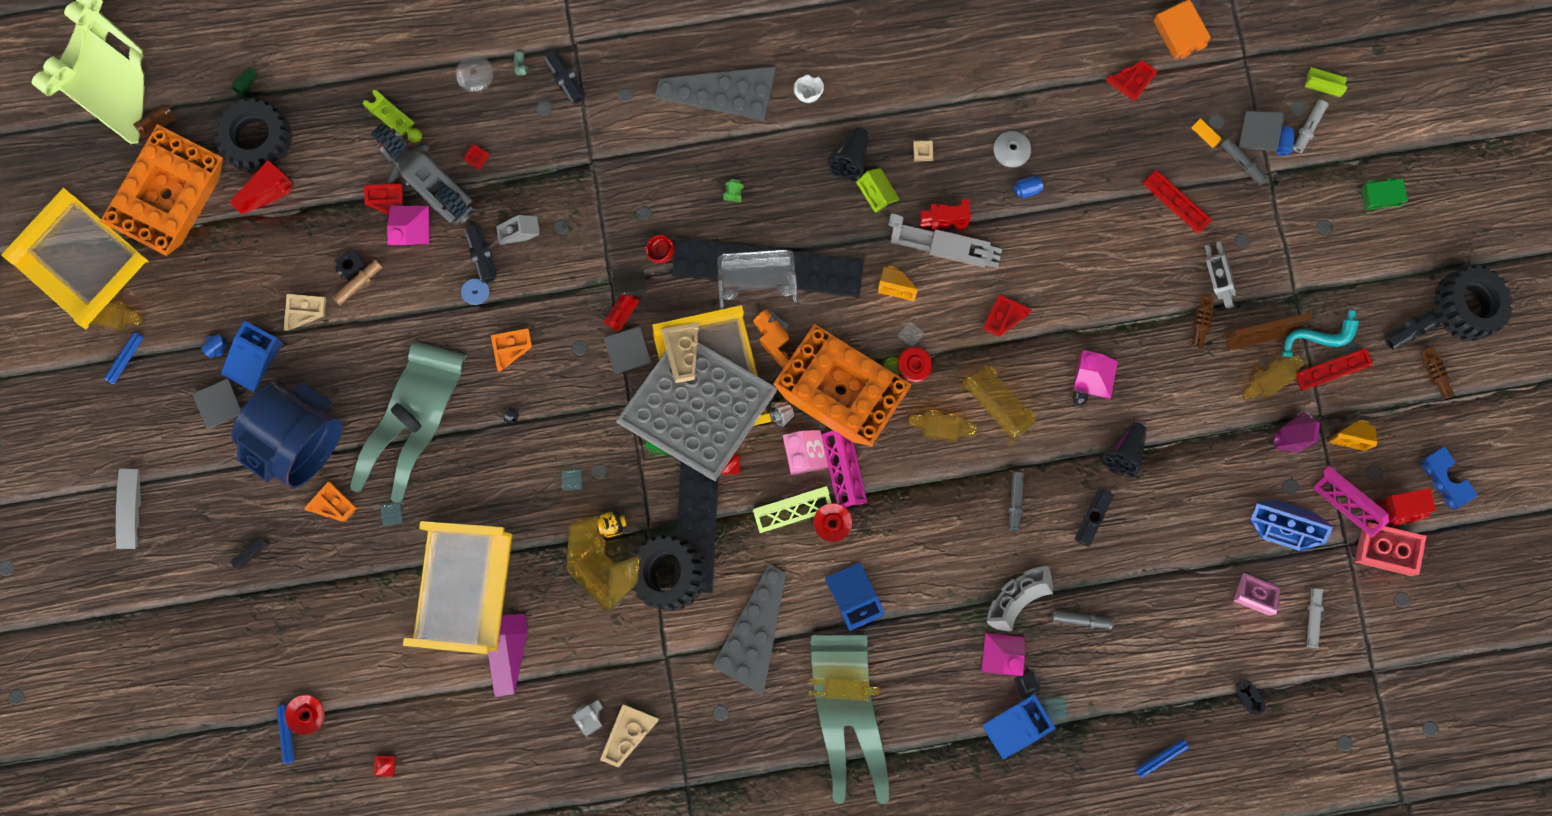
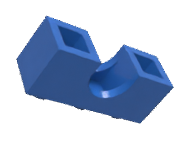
[1420,447,1478,510]

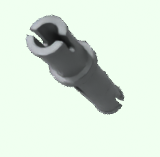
[1221,138,1269,186]
[1008,472,1025,531]
[1052,609,1113,630]

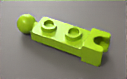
[363,90,422,143]

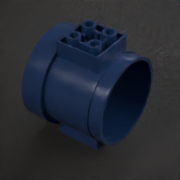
[231,381,343,489]

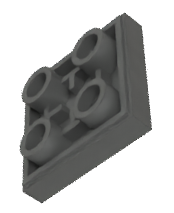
[1239,111,1284,151]
[604,327,651,375]
[192,378,242,429]

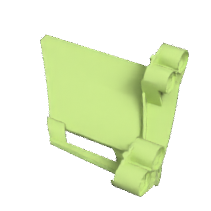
[32,0,144,144]

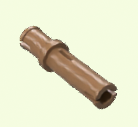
[332,259,383,306]

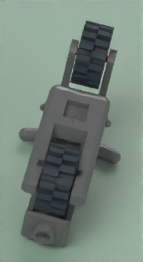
[370,123,473,225]

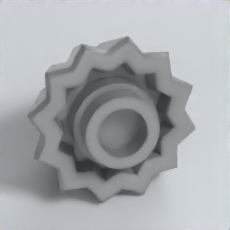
[770,401,794,427]

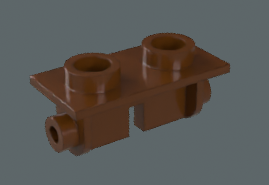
[133,105,176,139]

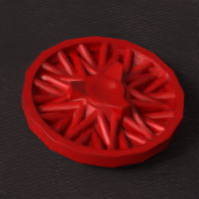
[897,347,932,382]

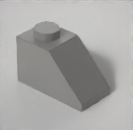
[496,215,540,245]

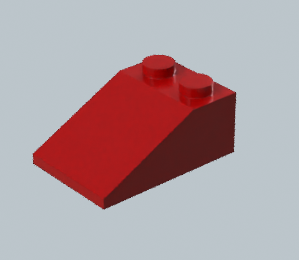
[229,160,294,215]

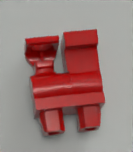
[920,199,971,231]

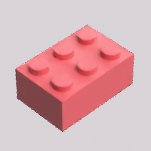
[1355,522,1426,576]

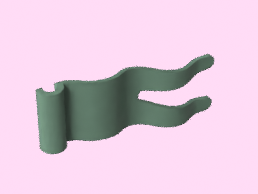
[350,341,467,503]
[811,635,889,804]

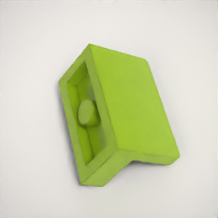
[1305,67,1347,97]
[856,168,899,213]

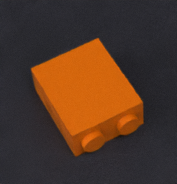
[1154,0,1211,59]

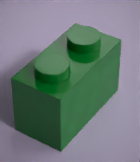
[1361,177,1408,210]

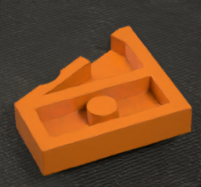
[491,328,532,372]
[304,481,358,522]

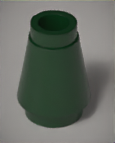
[231,67,257,96]

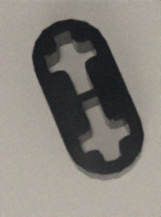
[1235,680,1265,715]

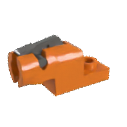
[753,309,790,369]

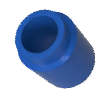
[1275,126,1295,156]
[1014,176,1043,199]

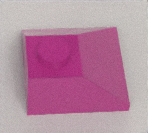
[387,206,430,245]
[1073,350,1118,399]
[981,633,1025,676]

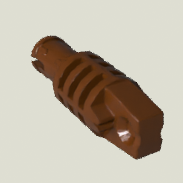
[1191,295,1214,349]
[1421,347,1455,400]

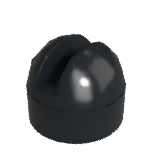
[1072,392,1088,406]
[503,407,519,424]

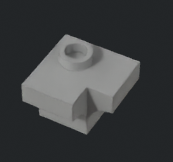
[572,700,604,736]

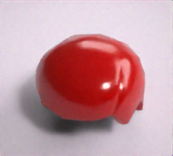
[645,235,674,263]

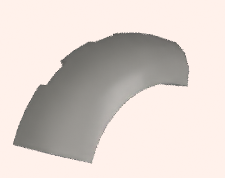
[987,566,1053,631]

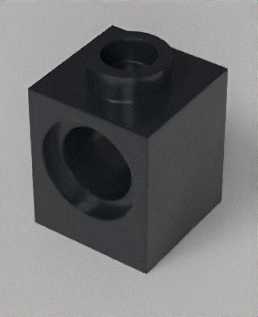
[334,249,366,280]

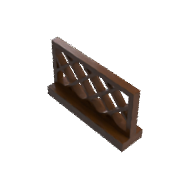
[1224,313,1312,351]

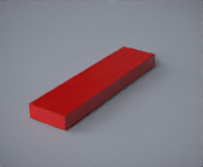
[1143,169,1212,234]
[1294,348,1373,392]

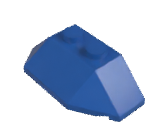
[1250,499,1333,551]

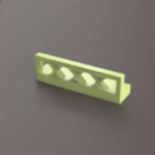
[753,486,831,533]

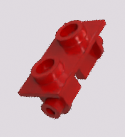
[603,291,640,332]

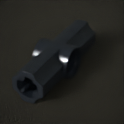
[543,49,586,104]
[464,224,497,283]
[1384,309,1440,350]
[1074,487,1114,547]

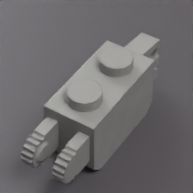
[1205,241,1237,308]

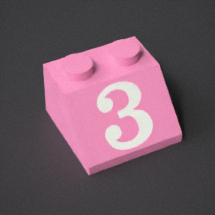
[783,430,828,476]

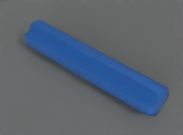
[104,332,143,384]
[277,705,295,764]
[1135,739,1189,778]

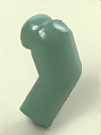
[514,52,528,76]

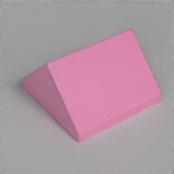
[1233,573,1280,616]

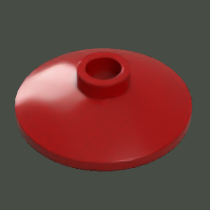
[813,503,852,542]
[285,695,325,735]

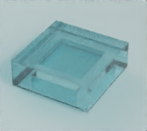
[562,470,582,491]
[380,503,403,526]
[1044,698,1068,720]

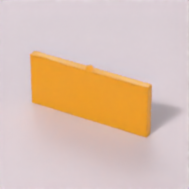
[1191,119,1222,148]

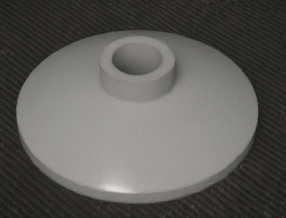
[993,131,1031,168]

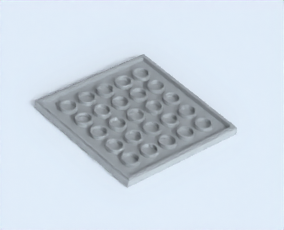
[616,342,777,481]

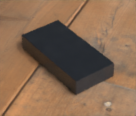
[230,538,270,569]

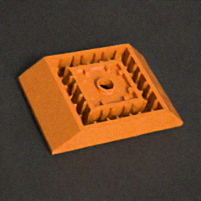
[100,124,223,256]
[774,324,912,446]

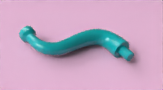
[1281,310,1359,357]

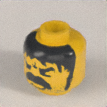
[597,510,627,537]

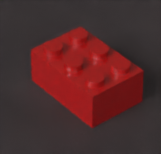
[1376,488,1436,527]

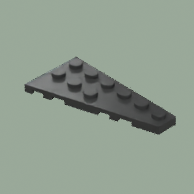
[655,67,776,121]
[712,564,786,695]

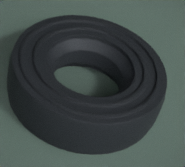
[391,403,422,433]

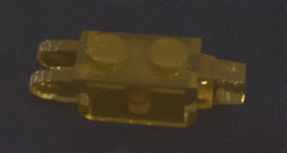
[89,298,144,331]
[1243,355,1304,400]
[908,410,977,443]
[808,678,879,701]

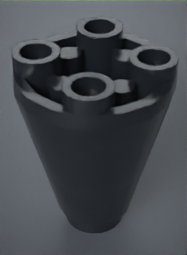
[827,127,868,182]
[1103,422,1147,478]

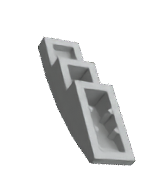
[116,468,141,549]

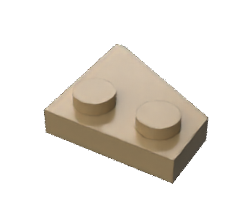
[284,294,326,331]

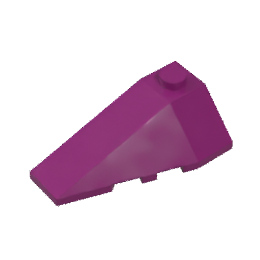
[1273,412,1320,453]
[488,614,528,697]

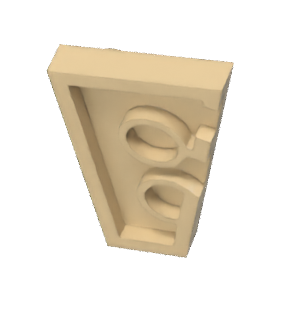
[661,322,699,383]
[600,705,659,767]

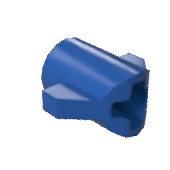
[201,334,228,359]

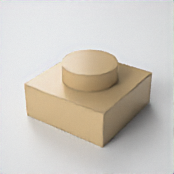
[913,141,933,162]

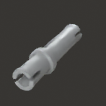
[1293,100,1328,153]
[1306,588,1324,648]

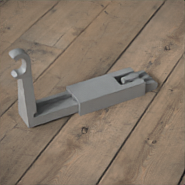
[889,214,1002,268]

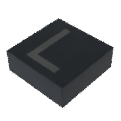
[1014,672,1041,697]

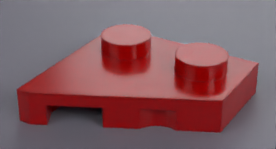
[1106,61,1158,102]
[364,184,404,215]
[982,295,1032,337]

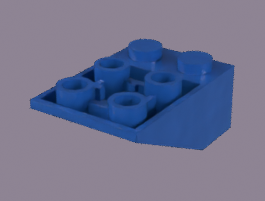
[221,321,283,392]
[825,563,885,631]
[982,694,1056,759]

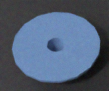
[461,279,489,305]

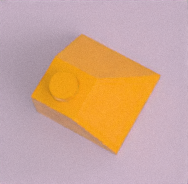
[878,266,918,301]
[1328,420,1377,451]

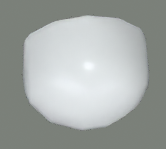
[794,74,824,103]

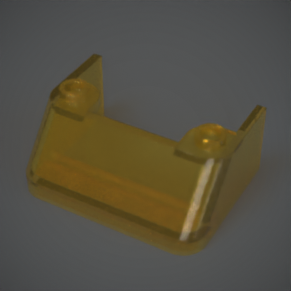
[959,365,1036,447]
[567,516,639,611]

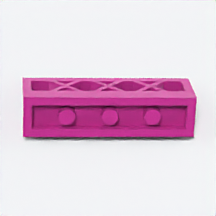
[821,430,867,507]
[1313,466,1389,537]

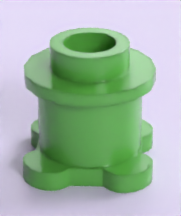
[723,179,744,202]

